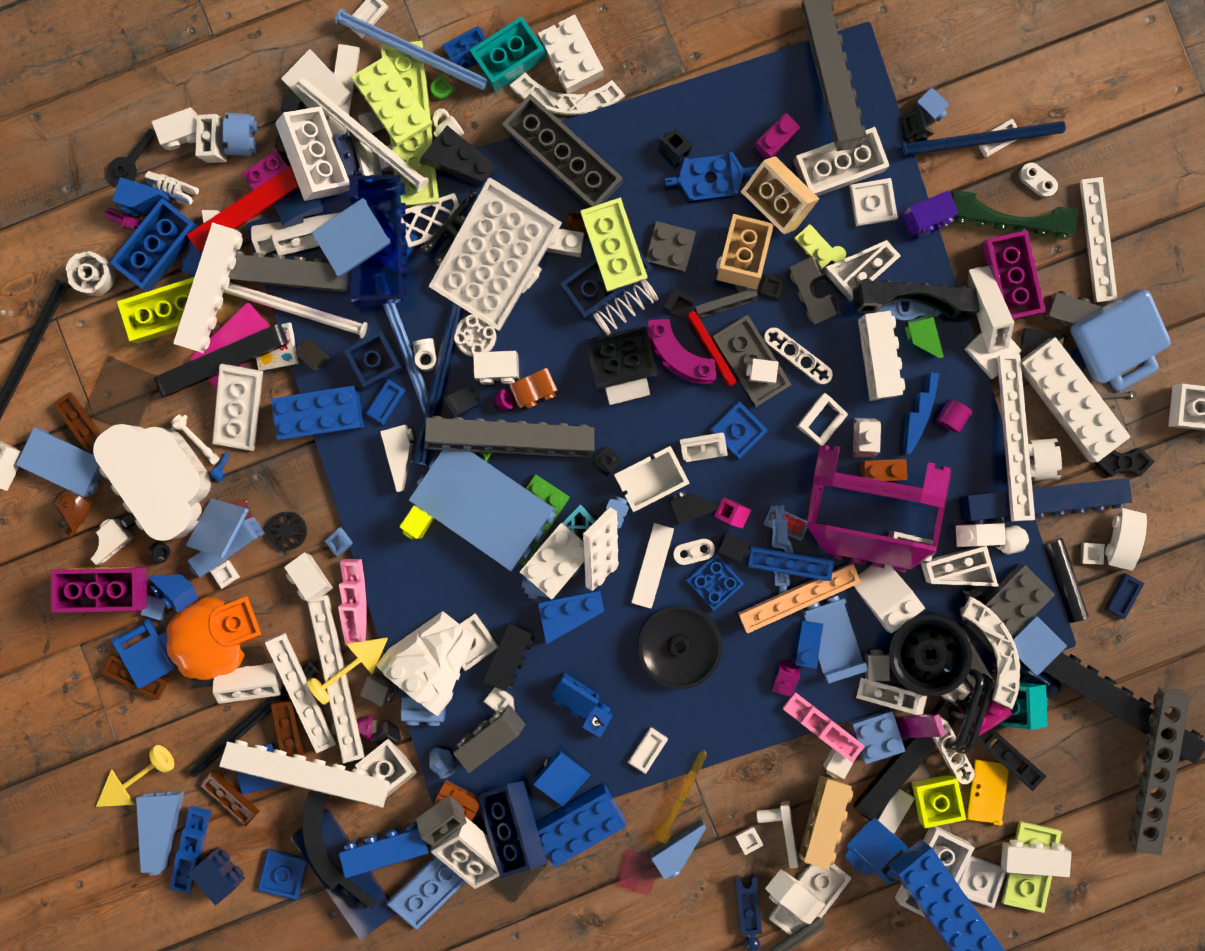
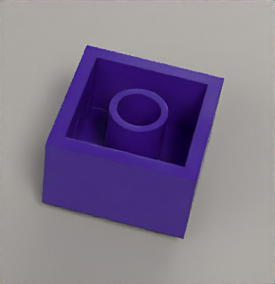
[901,190,959,238]

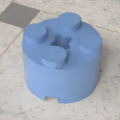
[223,112,257,156]

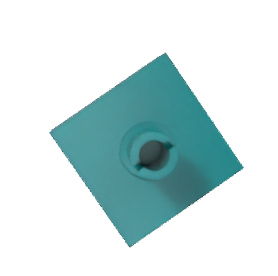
[997,682,1049,730]

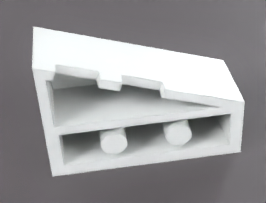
[823,240,901,301]
[921,546,998,586]

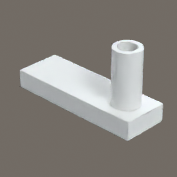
[757,801,799,869]

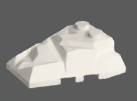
[376,611,475,716]

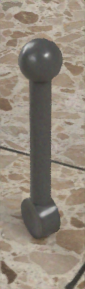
[1098,390,1137,399]

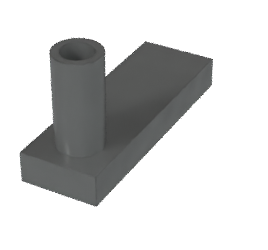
[695,285,758,319]

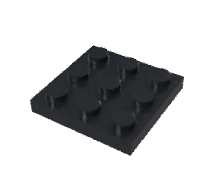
[584,326,658,390]

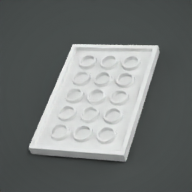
[429,178,562,331]

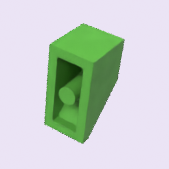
[905,314,944,358]

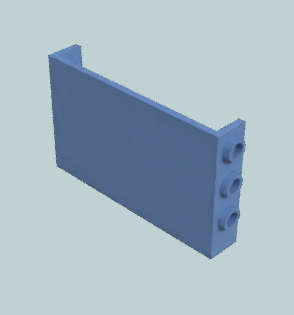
[409,450,556,571]

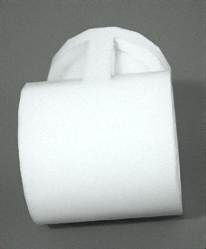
[412,339,437,371]

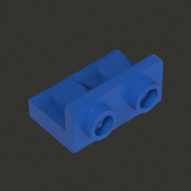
[442,26,486,69]

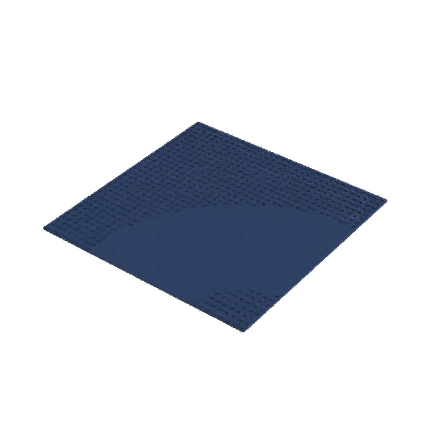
[246,22,1076,837]

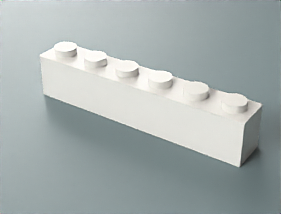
[173,223,243,353]

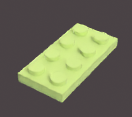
[351,56,432,146]
[580,197,647,292]
[1001,821,1062,913]

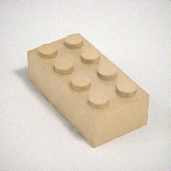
[797,775,853,870]

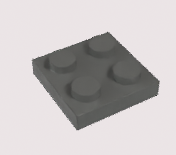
[646,221,696,272]

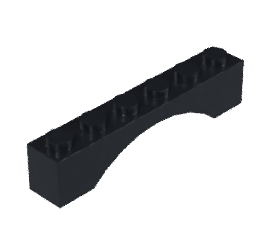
[852,279,979,320]

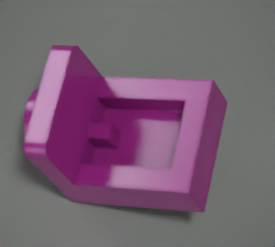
[772,660,800,697]

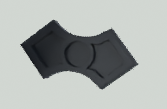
[1095,447,1155,477]

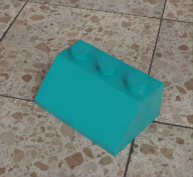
[470,16,546,92]

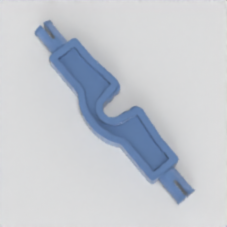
[870,301,943,321]
[772,505,794,594]

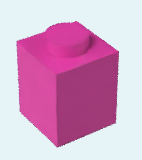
[714,497,751,529]

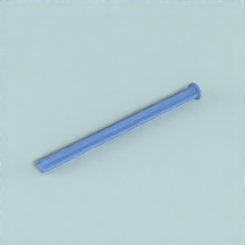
[335,8,488,90]
[371,273,437,416]

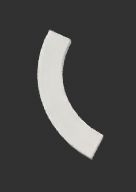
[509,72,625,116]
[961,596,1020,709]

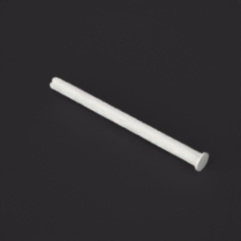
[296,78,429,192]
[223,282,367,338]

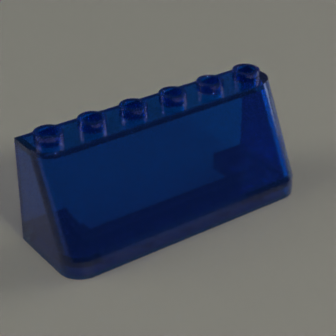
[349,175,408,307]

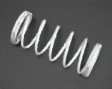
[593,280,658,335]

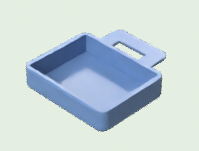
[1071,289,1171,392]

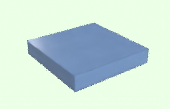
[1012,616,1067,676]

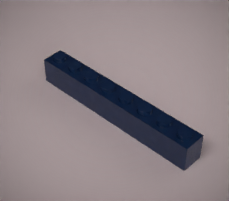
[961,478,1132,525]

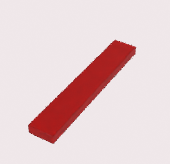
[187,166,299,253]

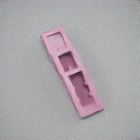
[338,559,366,645]
[782,692,865,763]

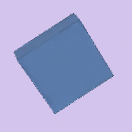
[325,528,353,557]
[141,594,166,621]

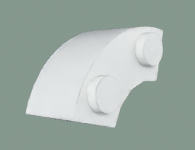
[1105,508,1147,571]
[765,870,825,924]

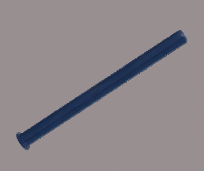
[901,121,1066,158]
[410,304,461,467]

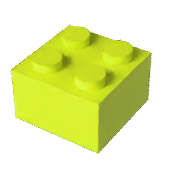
[911,774,966,828]

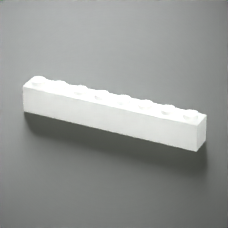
[220,740,390,808]

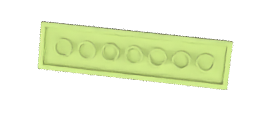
[381,41,440,208]

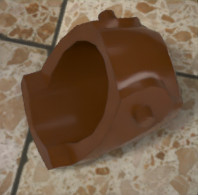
[53,490,91,538]

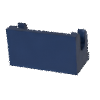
[332,132,362,178]

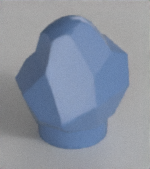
[429,747,455,779]

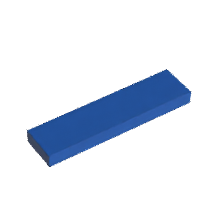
[748,546,834,581]

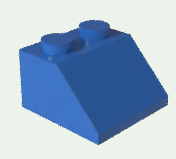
[112,177,173,217]
[550,672,599,719]

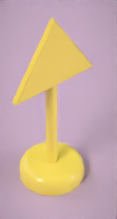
[307,637,388,705]
[96,745,174,807]

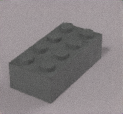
[960,564,1055,653]

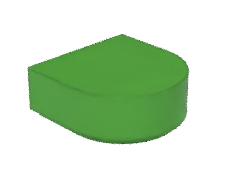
[430,74,456,100]

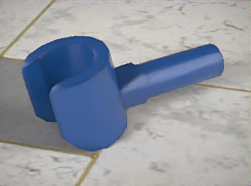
[211,452,230,482]

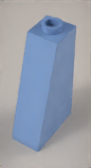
[188,517,266,577]
[136,791,184,875]

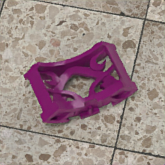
[647,319,716,384]

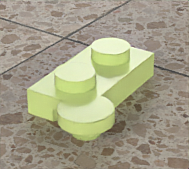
[794,224,846,269]

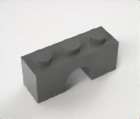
[790,256,841,325]

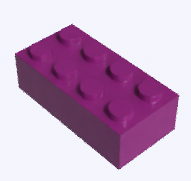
[980,230,1046,320]

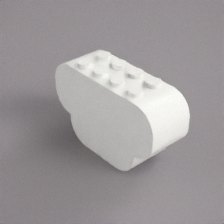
[93,424,211,540]

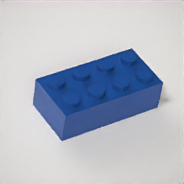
[110,198,199,292]
[271,386,364,441]
[535,783,626,867]
[339,821,430,878]

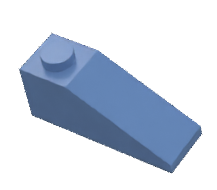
[650,820,706,879]

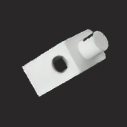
[853,418,881,458]

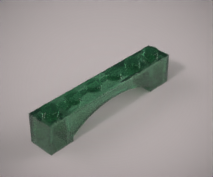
[951,190,1079,240]

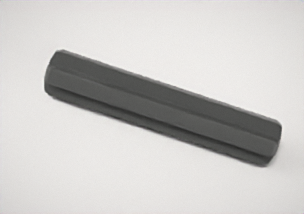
[770,917,826,951]

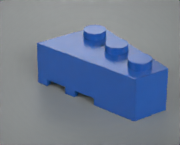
[538,589,604,644]

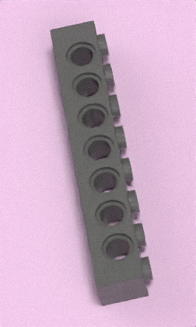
[1129,687,1191,855]

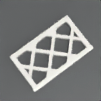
[396,193,465,248]

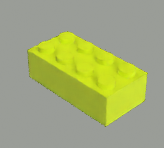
[117,277,195,344]

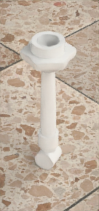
[170,414,220,465]

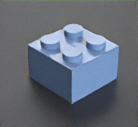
[849,708,905,764]

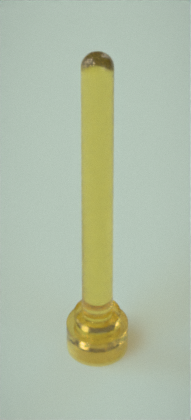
[653,751,707,844]

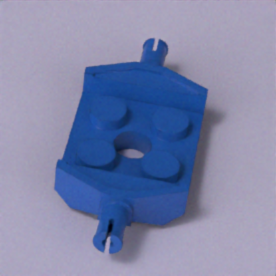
[665,152,757,201]

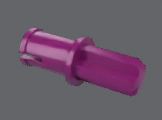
[104,207,142,232]

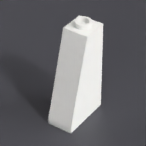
[967,266,1014,353]

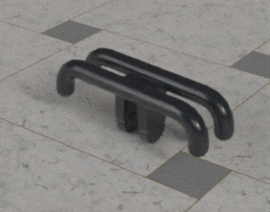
[420,190,477,266]
[945,669,994,754]

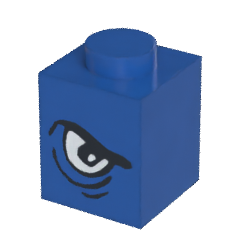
[582,702,613,738]

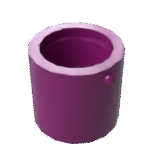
[936,398,972,434]

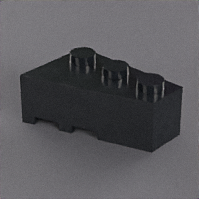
[419,125,496,187]

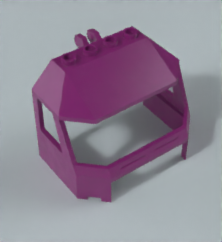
[807,445,951,573]

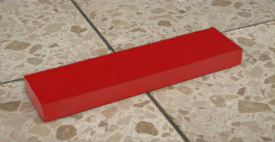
[687,310,737,387]

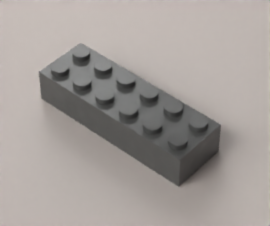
[502,94,623,208]

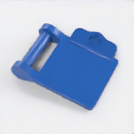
[111,618,176,688]
[845,817,910,885]

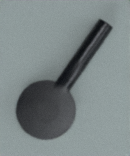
[108,128,156,184]

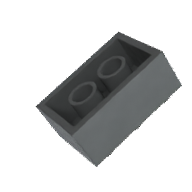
[453,705,526,773]

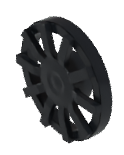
[268,512,307,550]

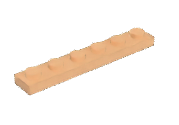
[738,562,861,634]

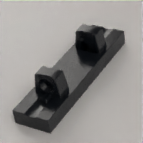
[969,728,1047,791]

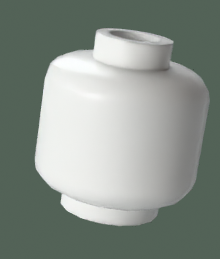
[996,525,1029,555]

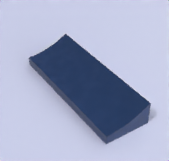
[290,809,397,941]

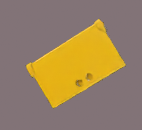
[967,759,1009,825]

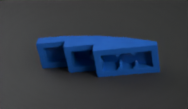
[902,372,939,455]
[169,805,211,894]

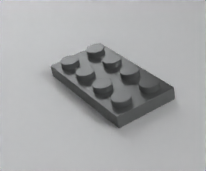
[712,314,792,407]

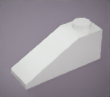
[380,425,415,492]
[856,678,927,715]

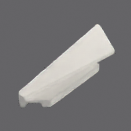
[251,213,340,255]

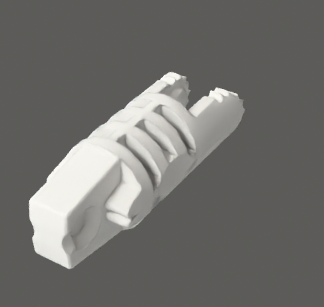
[144,171,199,205]

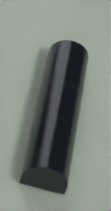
[1043,538,1089,623]

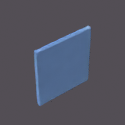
[312,198,391,278]
[186,498,249,559]

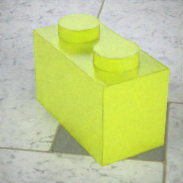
[400,506,435,540]

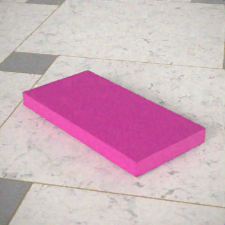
[189,303,270,389]

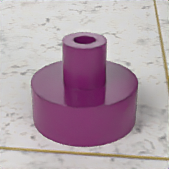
[493,389,515,411]

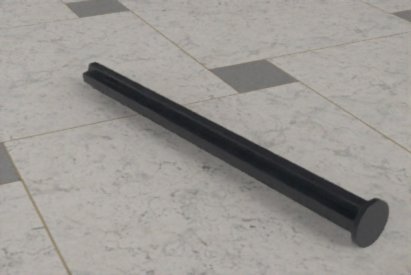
[0,279,71,420]
[188,659,321,777]

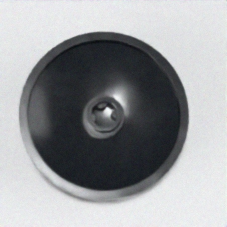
[638,605,722,689]

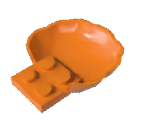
[166,596,262,680]

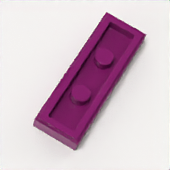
[895,714,946,738]

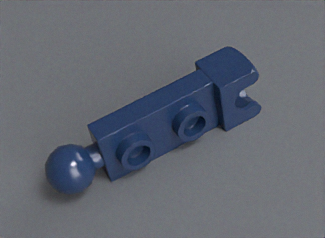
[991,656,1061,695]
[735,874,762,951]

